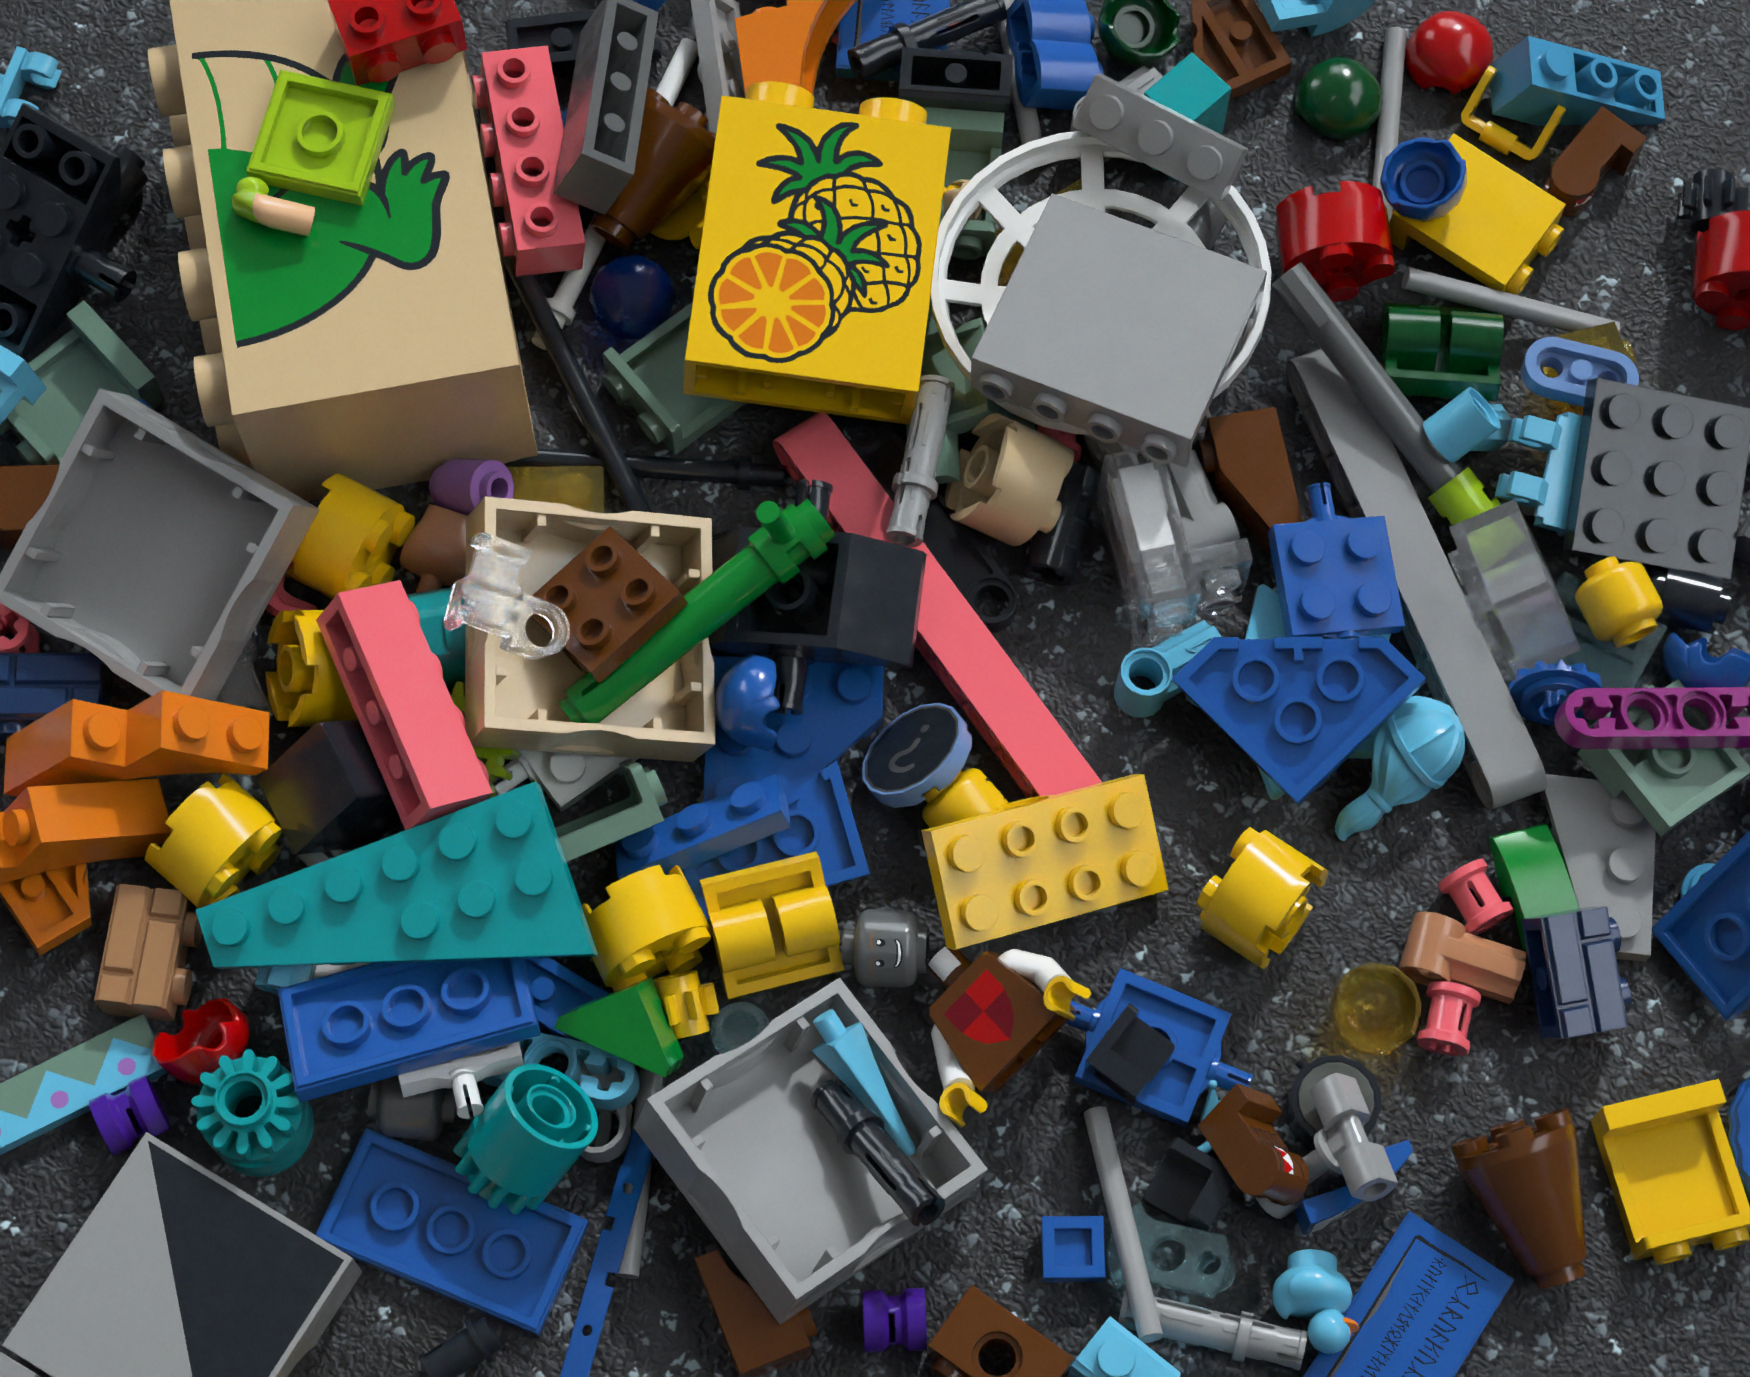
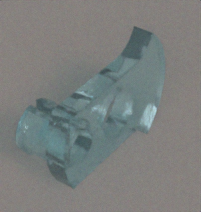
[1107,1202,1235,1298]

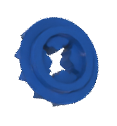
[1508,658,1602,725]

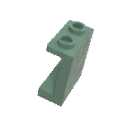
[922,107,1004,260]
[602,284,746,455]
[0,300,165,466]
[555,759,668,862]

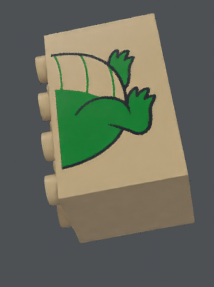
[148,0,538,502]

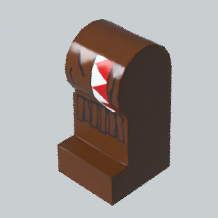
[1543,106,1647,217]
[1198,1083,1309,1206]

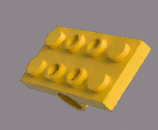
[921,774,1169,949]

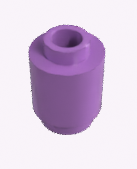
[429,458,514,516]

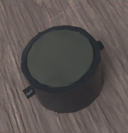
[1285,1055,1382,1151]

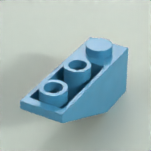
[1488,36,1665,126]

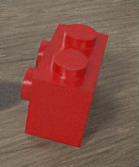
[327,0,468,86]

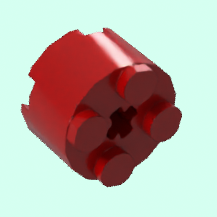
[1275,181,1395,302]
[1692,210,1750,330]

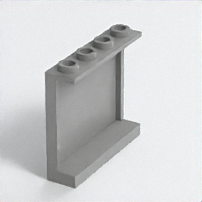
[970,193,1267,468]

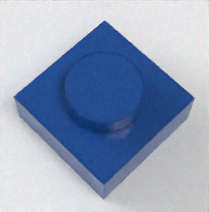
[1041,1216,1105,1282]

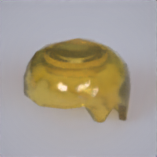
[1328,962,1422,1056]

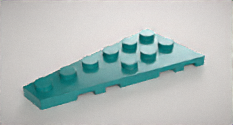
[195,782,598,969]

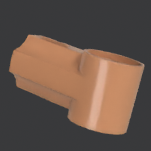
[1398,912,1527,1004]

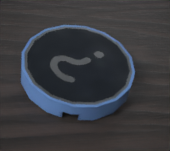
[862,702,972,808]

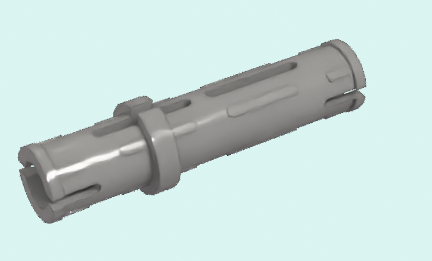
[885,374,955,547]
[1118,1288,1308,1370]

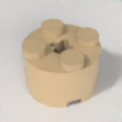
[945,413,1074,546]

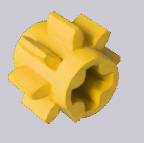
[653,970,720,1039]

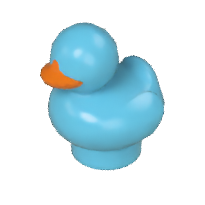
[1272,1249,1359,1354]

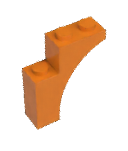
[734,0,857,97]
[3,690,269,797]
[0,778,172,885]

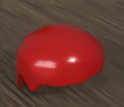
[1404,11,1494,95]
[152,998,249,1085]

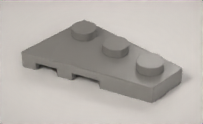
[1539,774,1656,962]

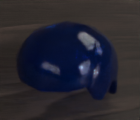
[589,255,677,339]

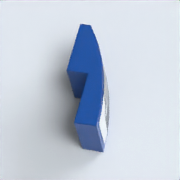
[1295,1140,1413,1236]

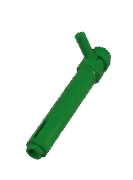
[558,498,836,723]

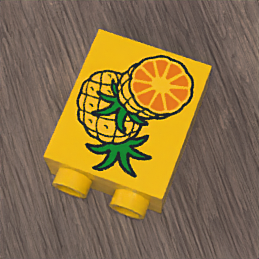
[683,81,951,425]

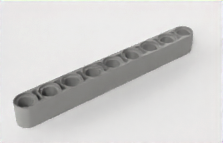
[1286,349,1547,810]

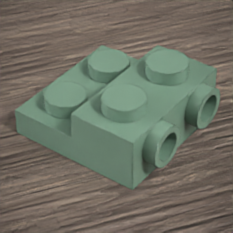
[1577,679,1750,837]

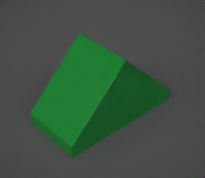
[554,977,684,1078]

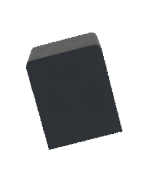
[258,719,401,855]

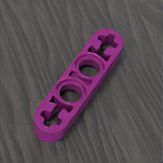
[1555,687,1750,749]

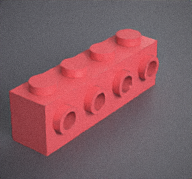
[471,46,585,277]
[316,580,493,830]

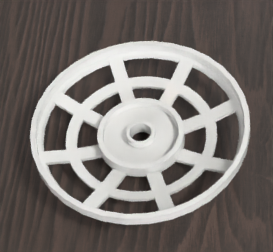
[930,131,1271,435]

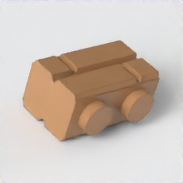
[94,884,202,1022]

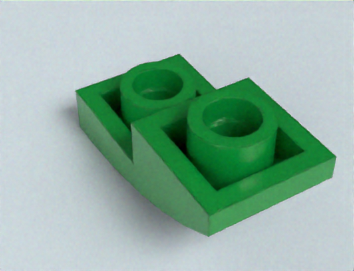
[1489,824,1579,952]

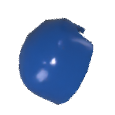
[1380,137,1467,222]
[1662,633,1750,688]
[715,654,780,751]

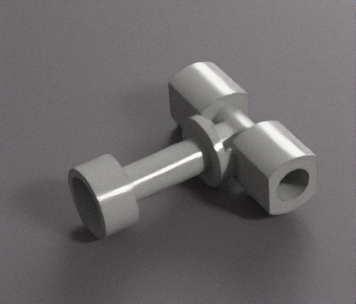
[1256,1072,1398,1219]

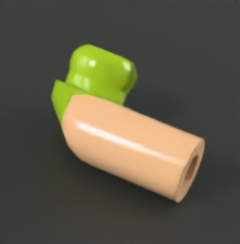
[231,177,315,237]

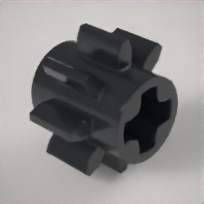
[1677,169,1748,234]

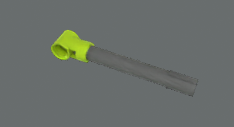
[1272,262,1527,572]

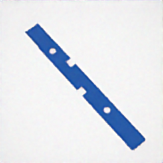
[560,1128,652,1377]

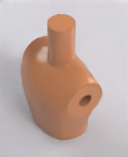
[400,504,467,593]

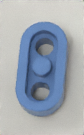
[1521,337,1639,407]

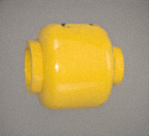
[1575,556,1663,648]
[922,768,1008,828]

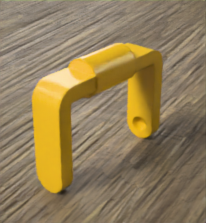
[1461,66,1566,160]

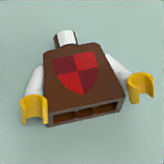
[927,946,1091,1127]

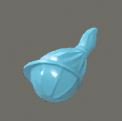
[1335,696,1465,841]

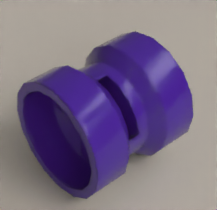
[89,1074,171,1156]
[862,1288,927,1353]

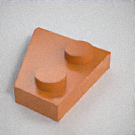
[0,863,92,956]

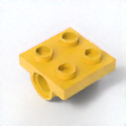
[700,851,844,999]

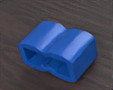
[1006,0,1104,110]

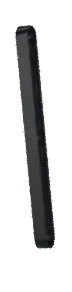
[810,411,1018,633]

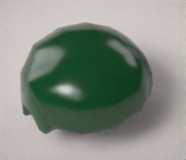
[1098,0,1181,67]
[1294,57,1383,141]

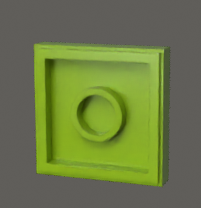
[246,69,396,206]

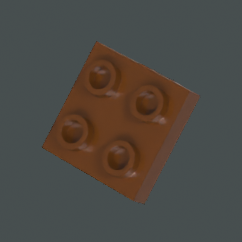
[522,526,688,684]

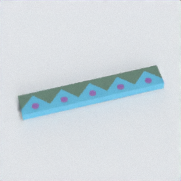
[0,1014,168,1155]

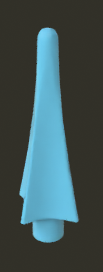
[811,1009,916,1156]

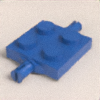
[1267,482,1405,639]
[1065,968,1254,1128]

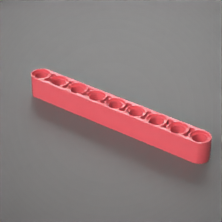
[772,412,1102,798]

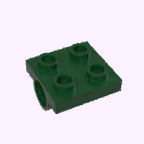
[1381,302,1504,402]

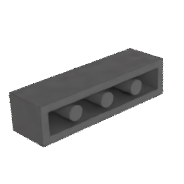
[553,0,659,215]

